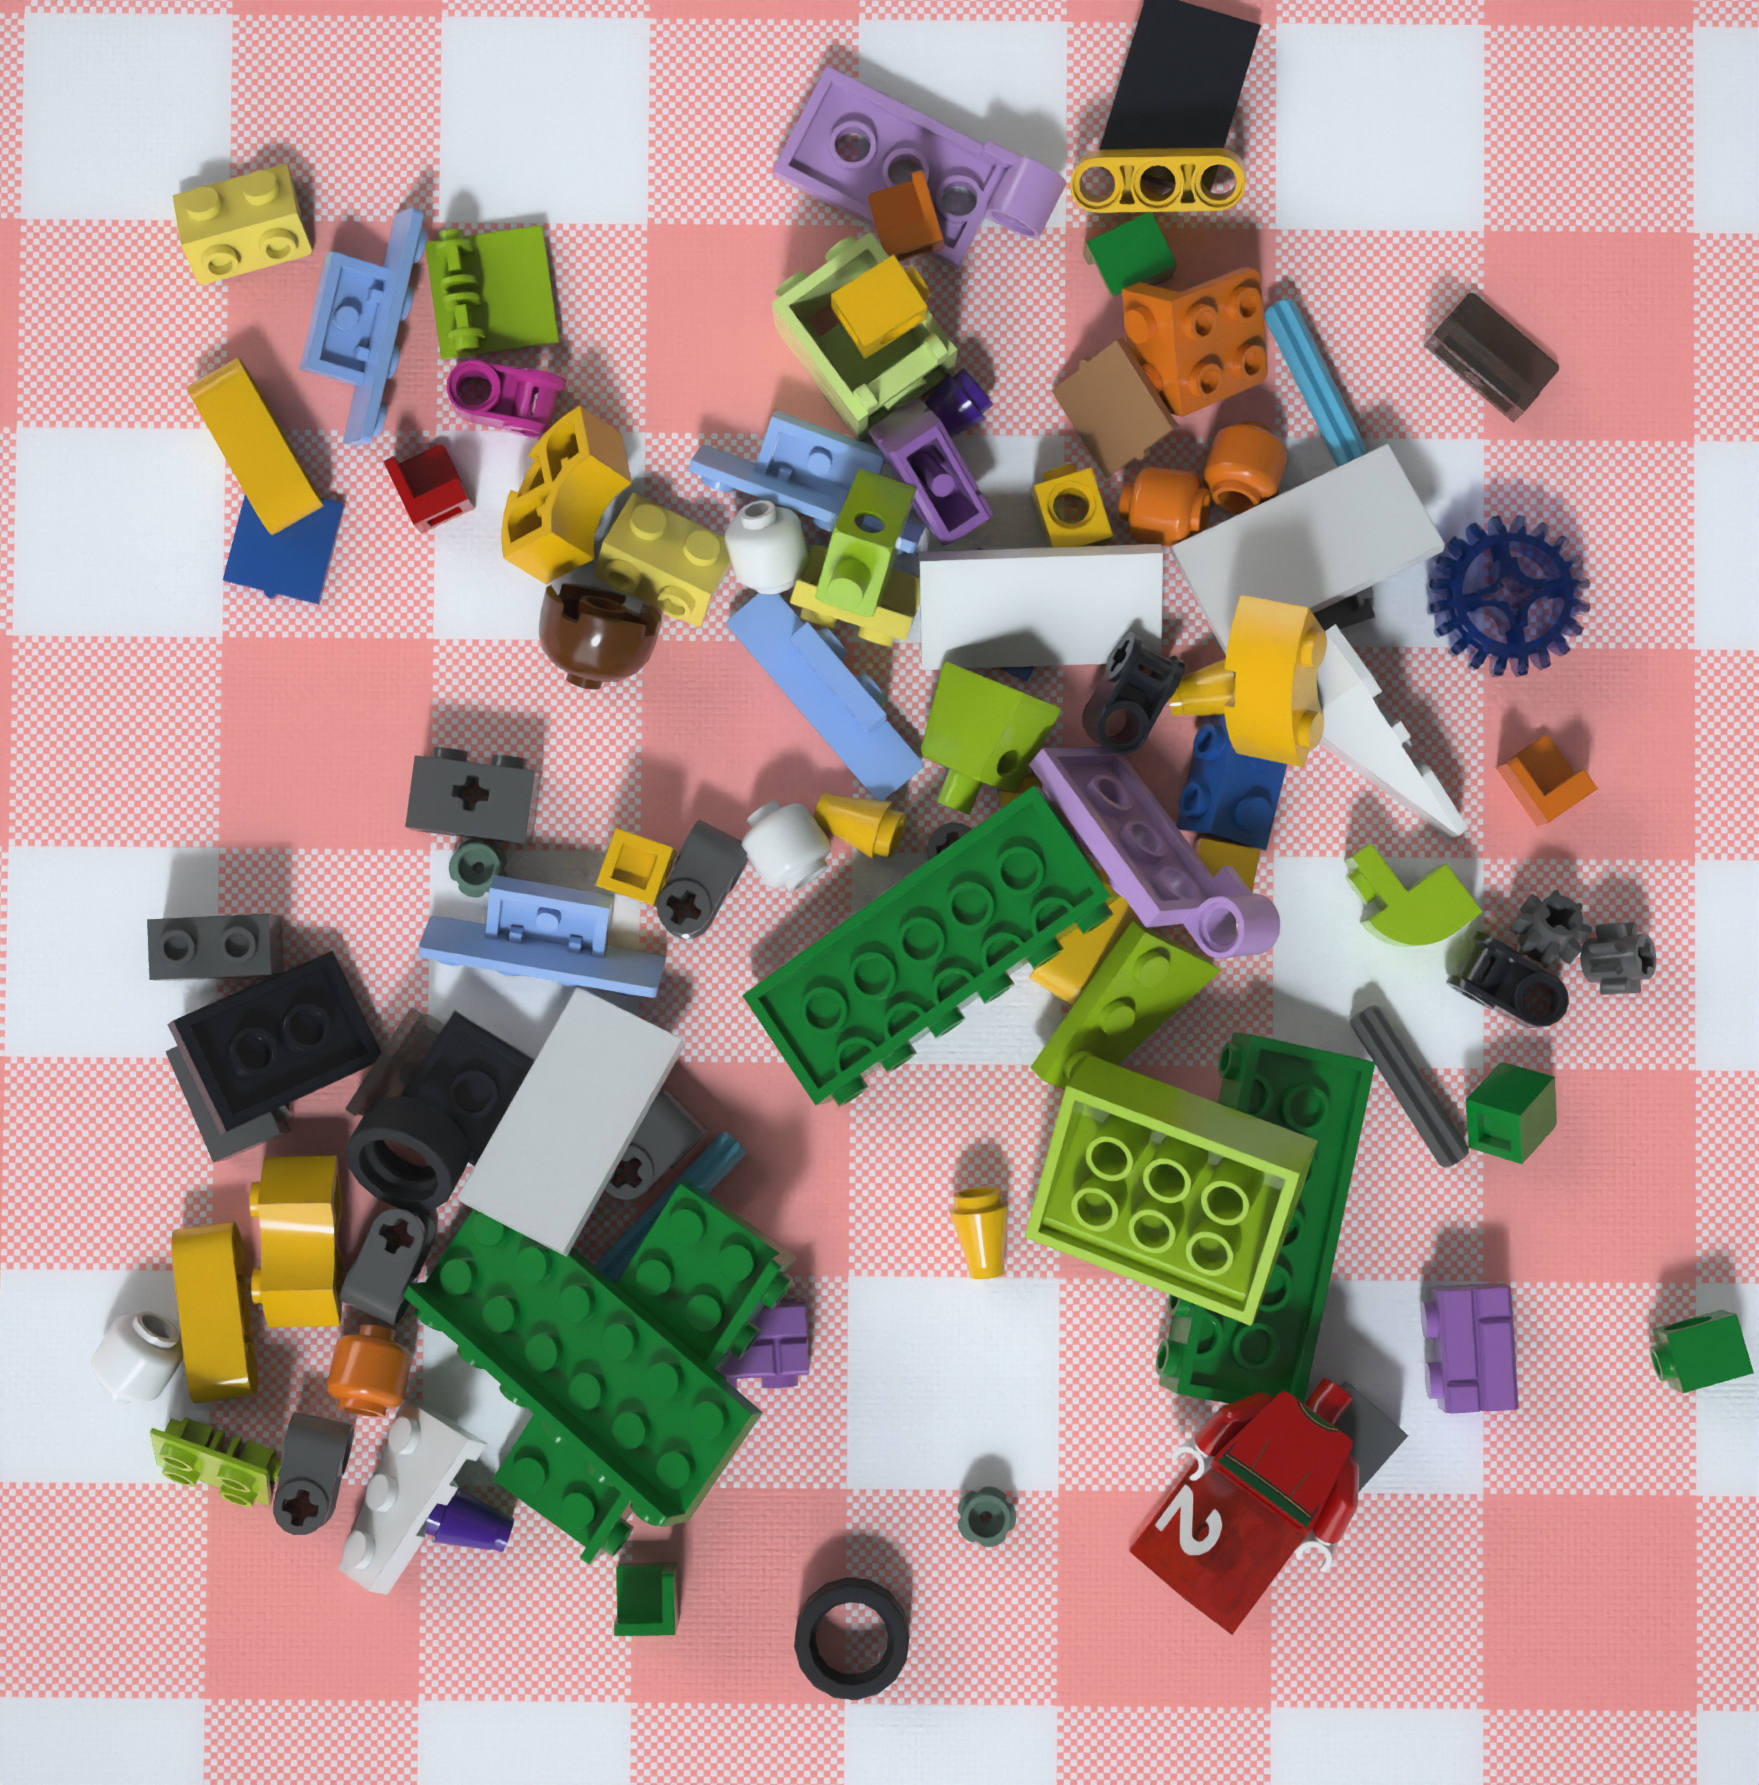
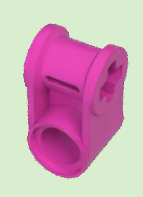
[447,360,567,439]

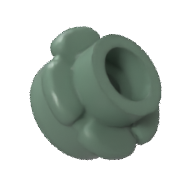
[448,838,507,898]
[957,1486,1016,1547]

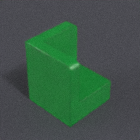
[1083,212,1177,296]
[1466,1062,1557,1164]
[614,1562,679,1636]

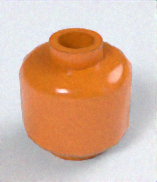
[1203,421,1288,514]
[1119,467,1211,547]
[326,1324,412,1418]

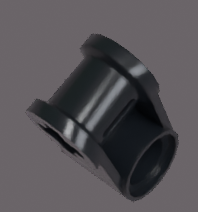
[1082,632,1185,755]
[1446,931,1569,1028]

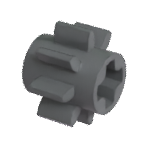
[1510,890,1592,969]
[1580,922,1656,995]

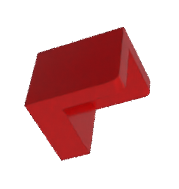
[383,444,475,534]

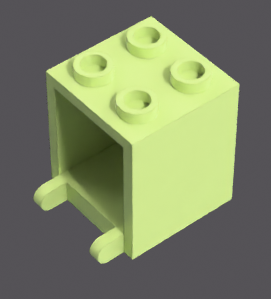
[771,231,957,441]

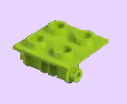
[425,225,559,360]
[150,1417,282,1508]

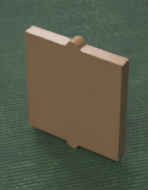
[1051,337,1179,478]

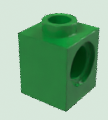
[1650,1309,1754,1393]

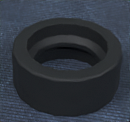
[345,1096,470,1211]
[794,1577,910,1700]

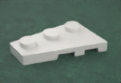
[338,1399,487,1595]

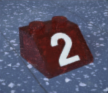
[1128,1459,1305,1635]

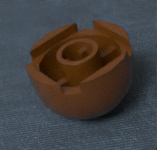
[539,583,662,690]

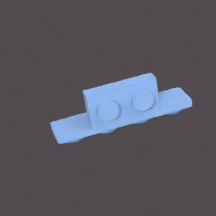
[299,207,427,447]
[688,410,925,554]
[727,593,923,801]
[418,875,666,998]

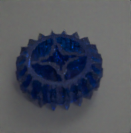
[1426,515,1590,678]

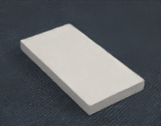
[1171,444,1445,655]
[919,544,1163,670]
[457,987,685,1257]

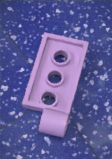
[772,65,1067,270]
[1029,746,1280,959]

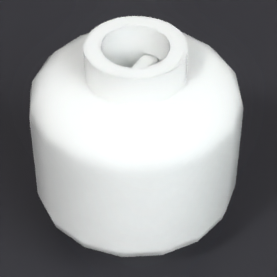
[725,500,809,594]
[741,800,831,893]
[91,1311,184,1404]

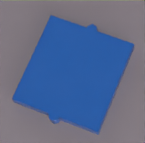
[223,494,345,605]

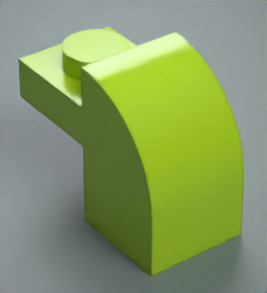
[1344,843,1483,947]

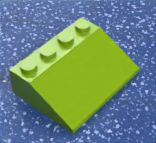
[1025,1054,1318,1326]

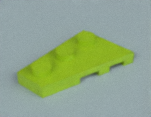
[1030,920,1222,1090]

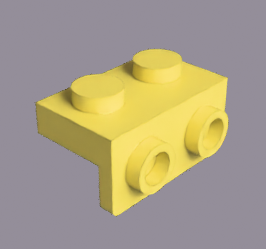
[172,163,312,285]
[594,493,731,627]
[790,544,920,647]

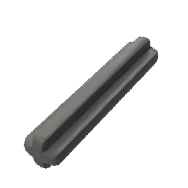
[1350,1005,1469,1168]

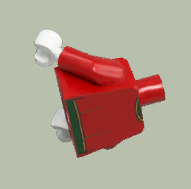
[1172,1378,1360,1572]

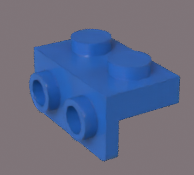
[1176,715,1287,850]

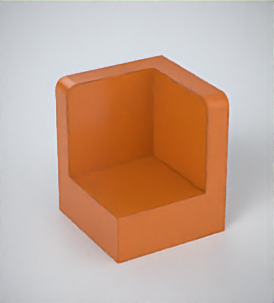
[868,170,945,262]
[1496,736,1598,827]

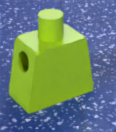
[815,468,917,617]
[921,661,1062,815]

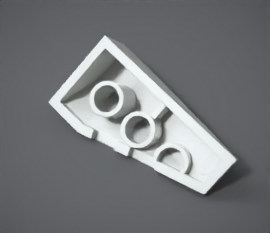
[1317,624,1469,839]

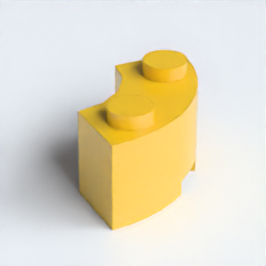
[501,405,632,585]
[1224,595,1327,768]
[249,1155,344,1328]

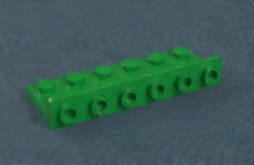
[742,785,1121,1107]
[1156,1032,1376,1404]
[492,1180,797,1565]
[404,1209,763,1527]

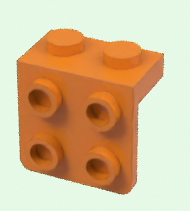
[1122,267,1268,417]

